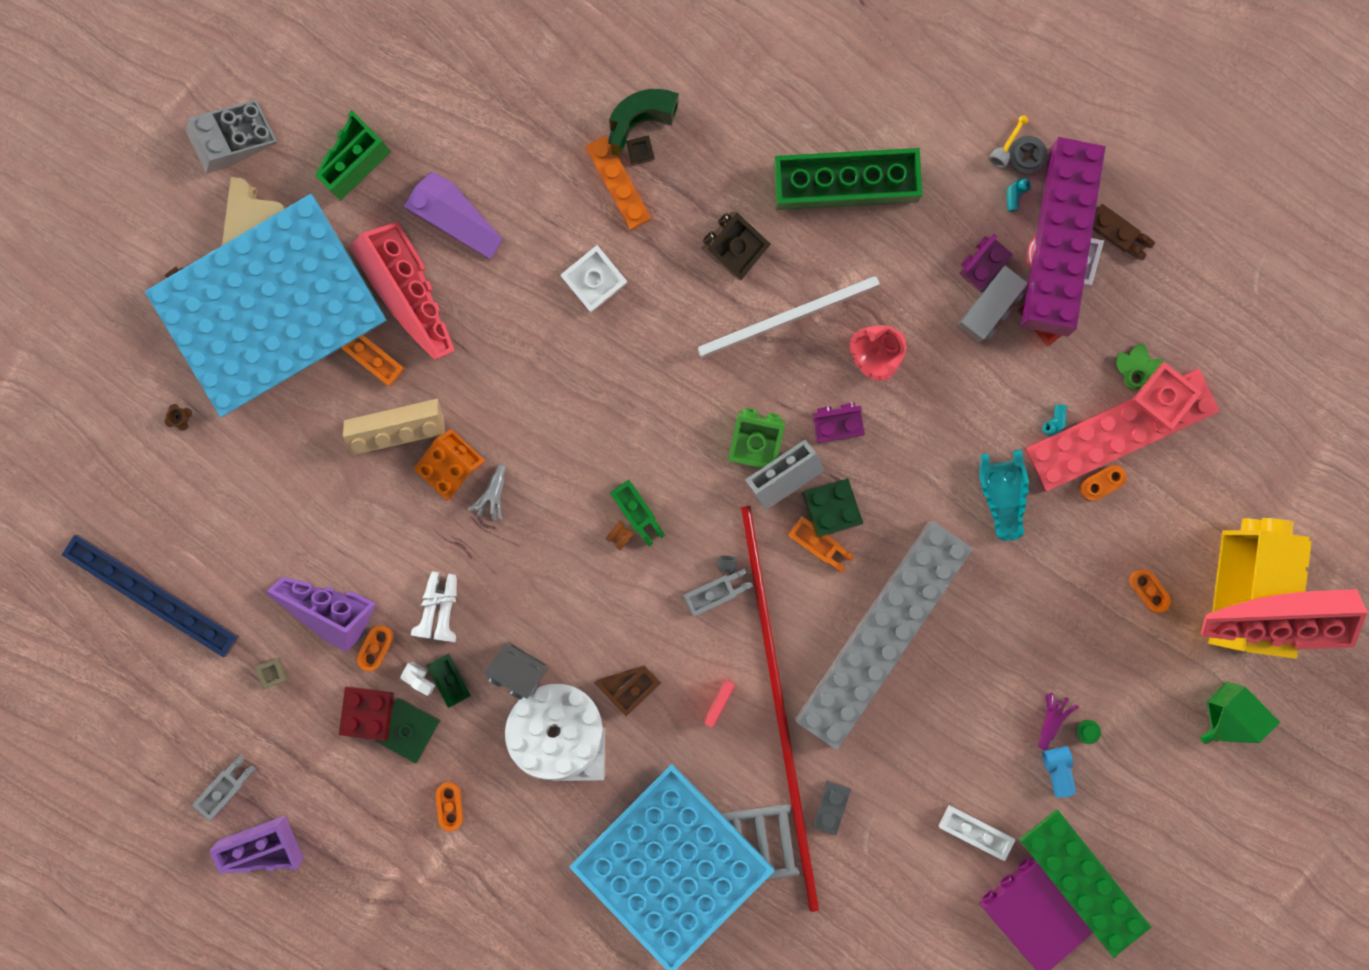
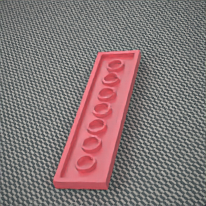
[1024,369,1220,492]

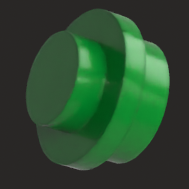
[1076,720,1101,744]

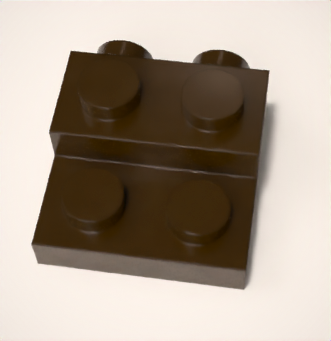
[701,212,771,281]

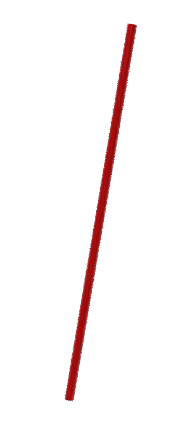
[741,506,819,912]

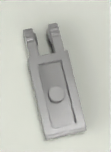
[683,568,753,617]
[192,755,256,822]

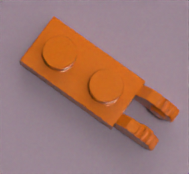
[787,516,854,573]

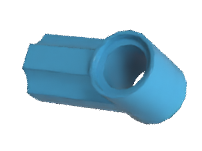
[1042,746,1076,798]

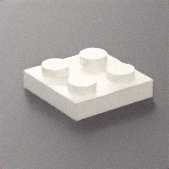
[560,245,628,313]

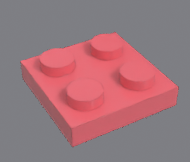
[1131,362,1202,430]

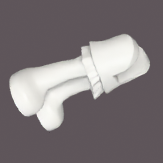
[411,571,457,642]

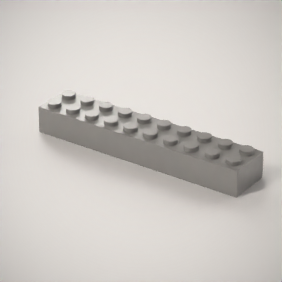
[795,521,974,750]

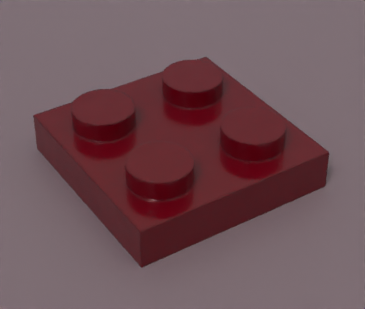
[339,687,394,741]

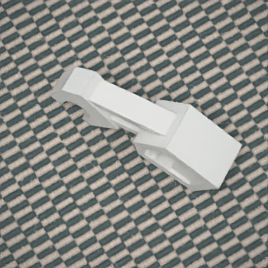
[400,662,435,696]

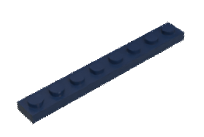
[62,535,239,657]

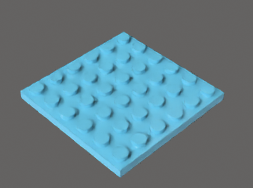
[569,763,775,970]

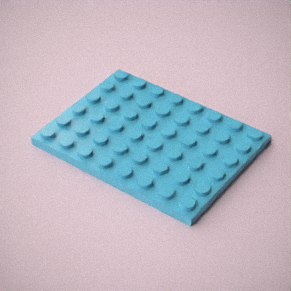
[144,194,388,417]

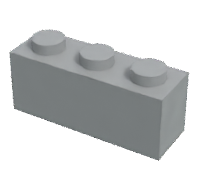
[956,266,1028,343]
[745,440,825,511]

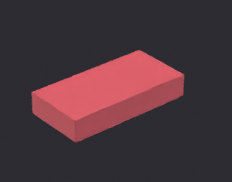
[704,678,735,728]

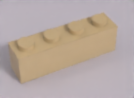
[343,398,445,456]

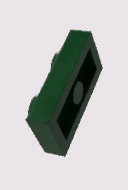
[426,653,471,708]

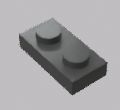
[813,780,851,835]

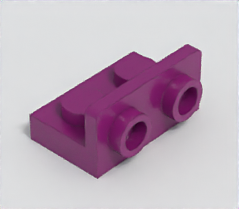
[959,234,1013,292]
[812,402,865,443]

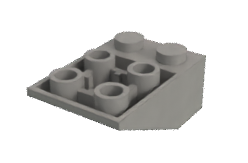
[186,100,277,173]

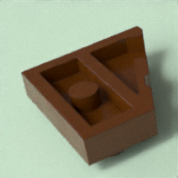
[594,665,661,716]

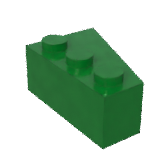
[315,110,392,201]

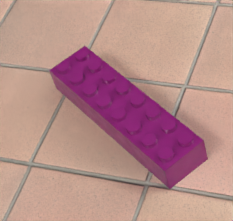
[1021,137,1106,337]

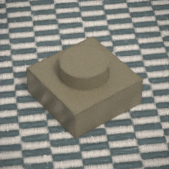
[255,657,289,690]

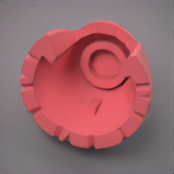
[850,325,907,381]

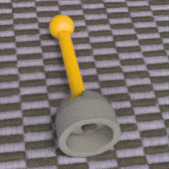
[989,115,1028,168]

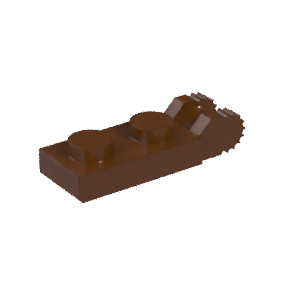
[1093,204,1155,260]

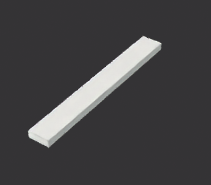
[698,276,880,359]

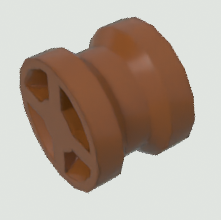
[605,521,635,551]

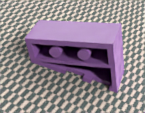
[209,815,304,873]

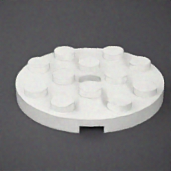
[505,684,603,781]

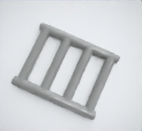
[721,804,800,881]

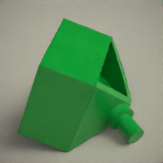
[1201,682,1281,744]

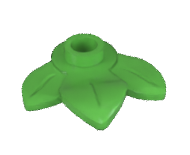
[1116,343,1164,390]

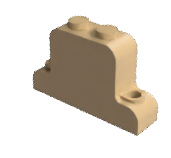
[222,177,286,245]

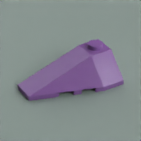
[404,171,503,260]
[267,577,376,652]

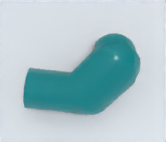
[1006,178,1032,212]
[1042,405,1067,437]

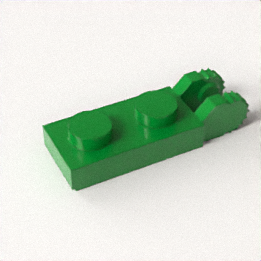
[610,480,666,547]

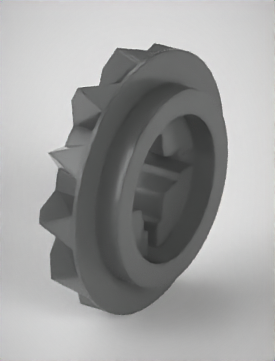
[1009,136,1048,174]

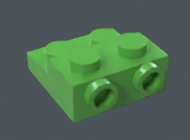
[728,408,785,468]

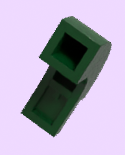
[608,89,679,157]

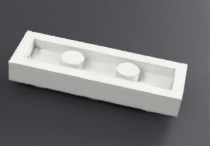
[938,805,1015,861]

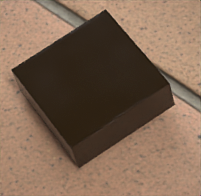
[626,135,655,166]

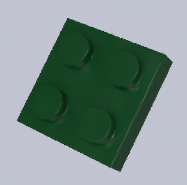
[802,478,863,538]

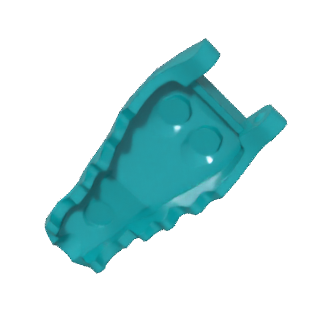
[979,450,1029,541]

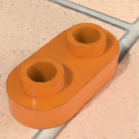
[1079,465,1127,501]
[1129,569,1171,613]
[357,625,394,671]
[435,781,464,832]

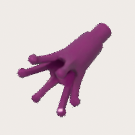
[1038,692,1079,750]

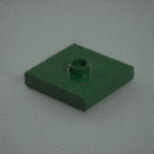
[374,697,441,764]

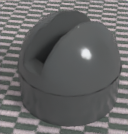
[718,555,737,574]

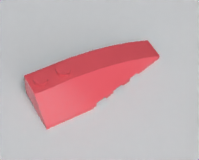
[349,221,455,360]
[1201,589,1368,649]

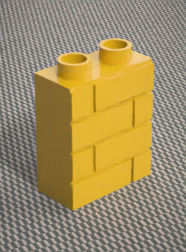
[1208,518,1312,659]

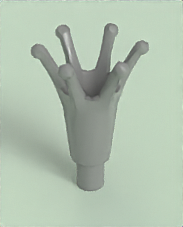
[468,464,507,521]

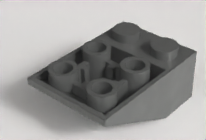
[484,642,549,700]

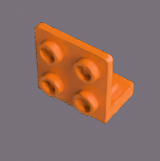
[414,429,485,501]

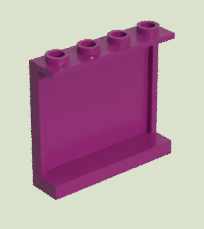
[979,857,1092,970]

